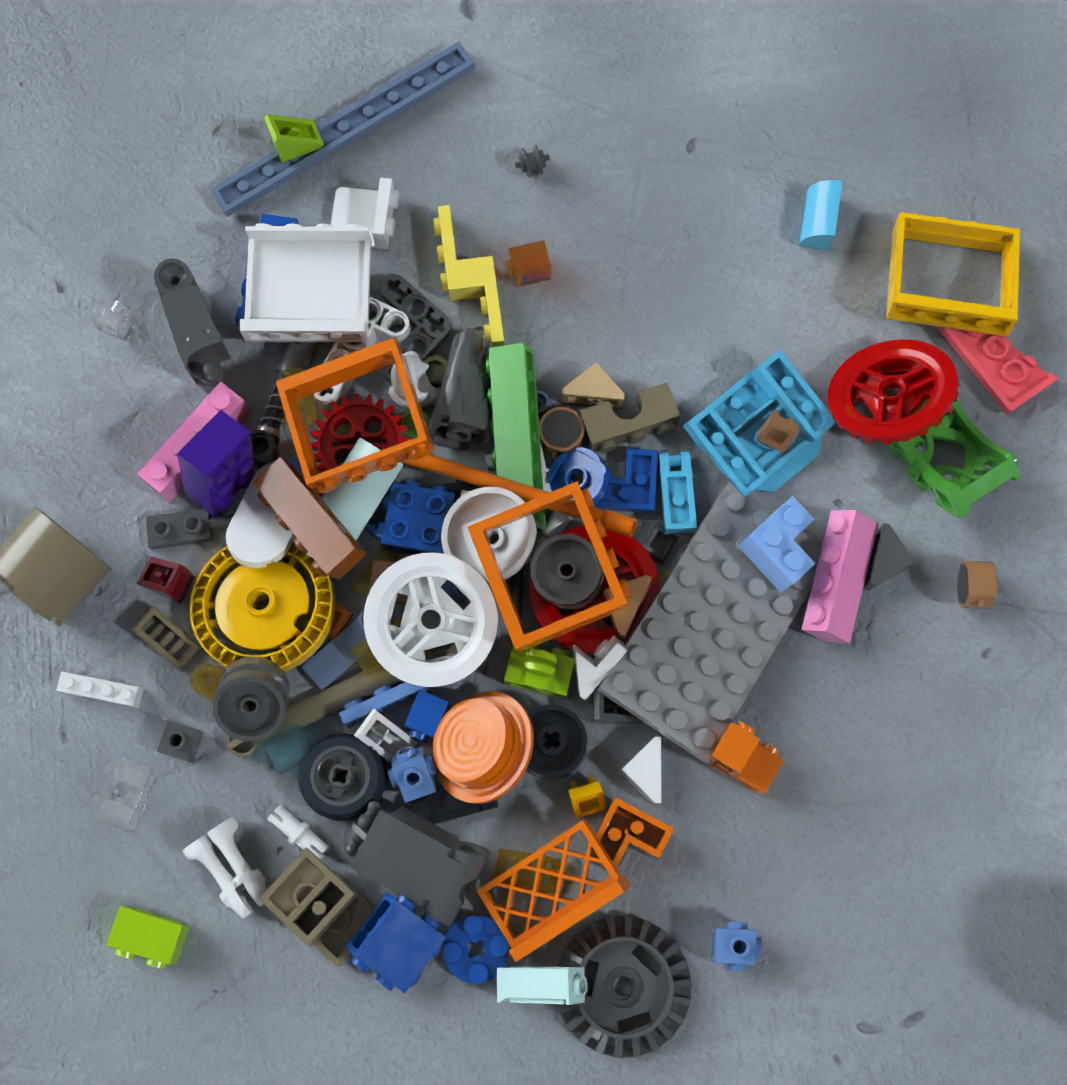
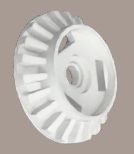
[363,552,498,687]

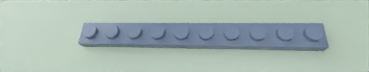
[210,41,475,217]

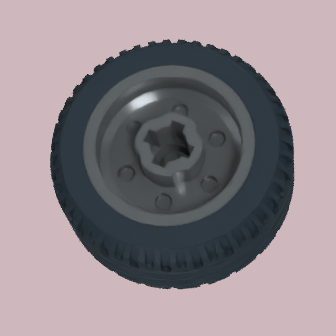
[298,733,387,821]

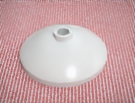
[441,487,537,583]

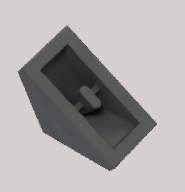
[863,523,914,591]
[593,686,643,724]

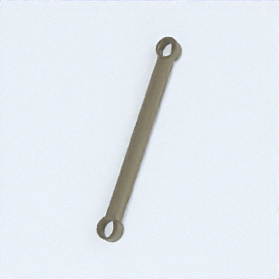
[226,642,457,758]

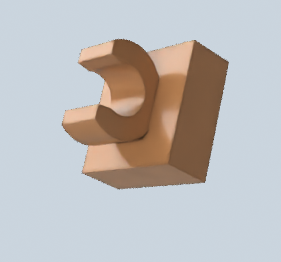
[756,410,800,453]

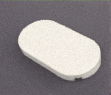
[226,461,295,568]

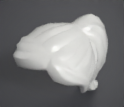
[388,351,440,409]

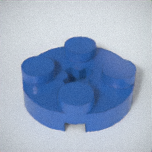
[548,447,611,507]
[443,915,509,984]

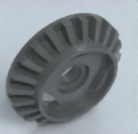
[557,916,692,1058]

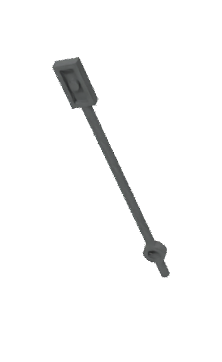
[146,479,482,550]

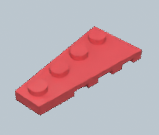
[936,300,1059,415]

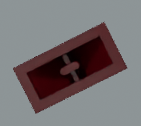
[137,556,195,604]

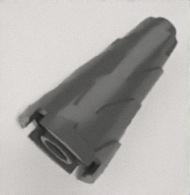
[428,329,491,450]

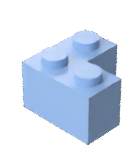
[737,496,815,593]

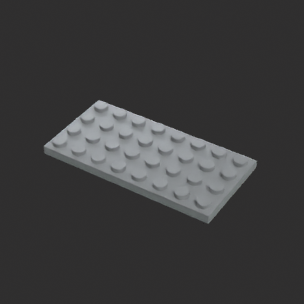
[597,482,822,763]

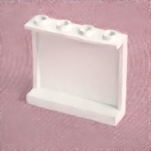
[240,223,372,342]

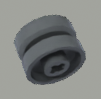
[531,534,605,610]
[213,657,290,741]

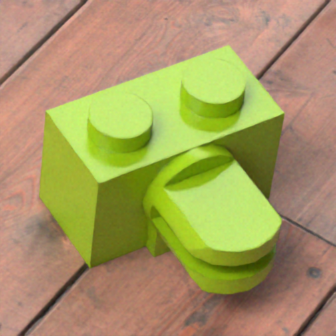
[504,645,575,700]

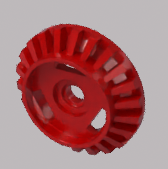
[827,339,959,445]
[529,525,660,654]

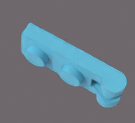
[658,451,697,534]

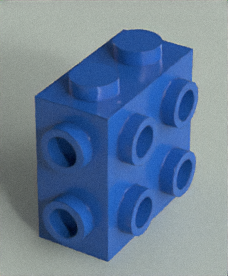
[377,480,456,555]
[346,892,446,993]

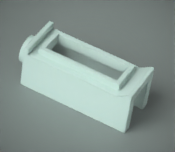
[497,966,587,1005]

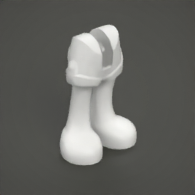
[182,816,267,919]

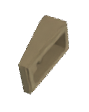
[132,606,202,671]

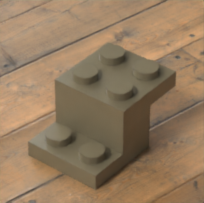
[259,848,375,968]

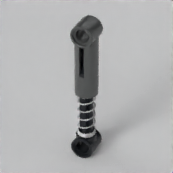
[251,342,319,468]

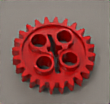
[310,393,410,478]

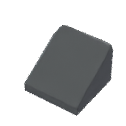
[635,521,679,564]

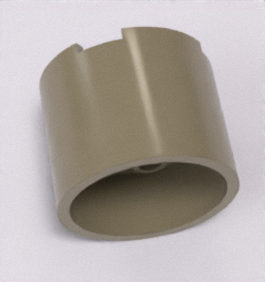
[0,507,112,627]

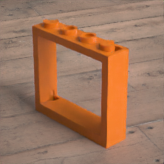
[276,337,435,494]
[467,481,632,652]

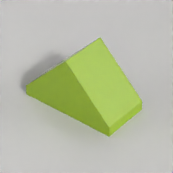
[264,114,324,163]

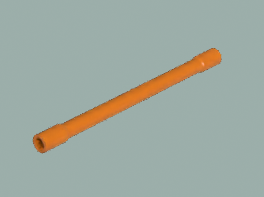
[401,452,638,537]

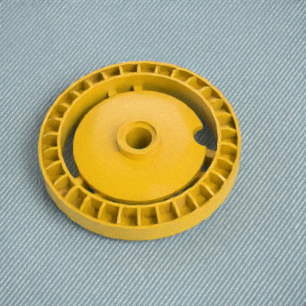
[189,541,336,672]

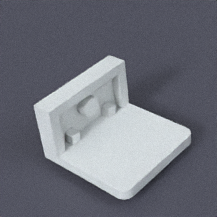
[331,178,399,249]

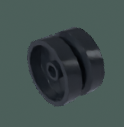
[527,704,588,780]

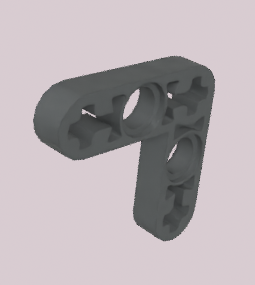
[380,274,452,384]

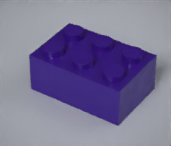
[177,410,255,517]

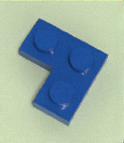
[595,448,658,513]

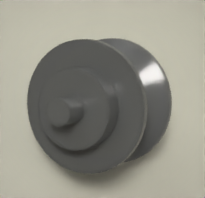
[515,145,550,178]

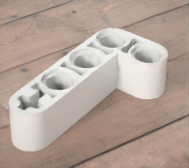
[313,298,411,411]

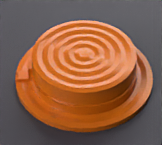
[433,691,534,804]

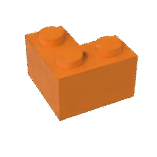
[707,721,784,796]
[586,797,675,869]

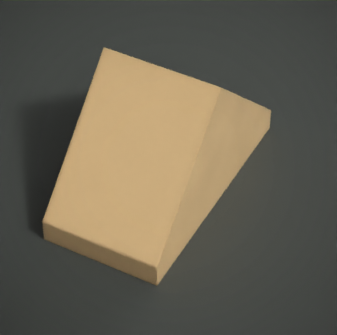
[562,362,625,409]

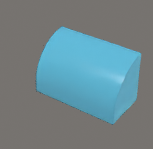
[799,180,843,251]

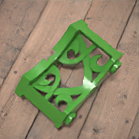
[886,398,1021,518]

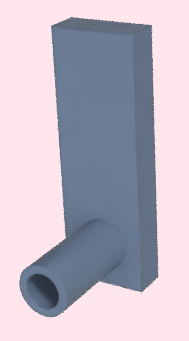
[302,611,392,691]

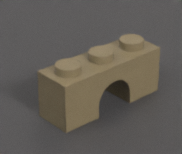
[580,382,680,454]

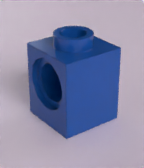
[404,690,451,743]

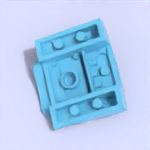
[682,349,837,497]

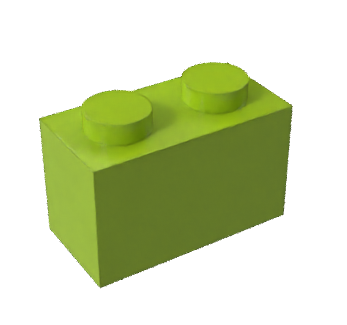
[106,905,190,969]

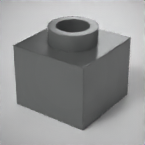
[157,721,203,763]

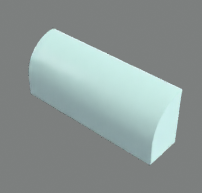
[293,438,404,558]

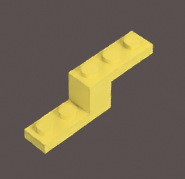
[433,205,504,347]

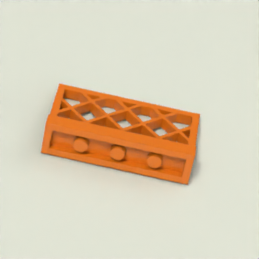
[477,819,631,962]

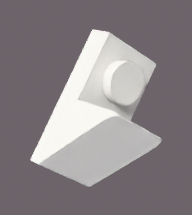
[573,635,627,700]

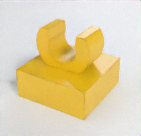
[568,775,607,819]

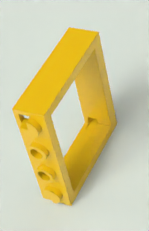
[886,212,1020,337]

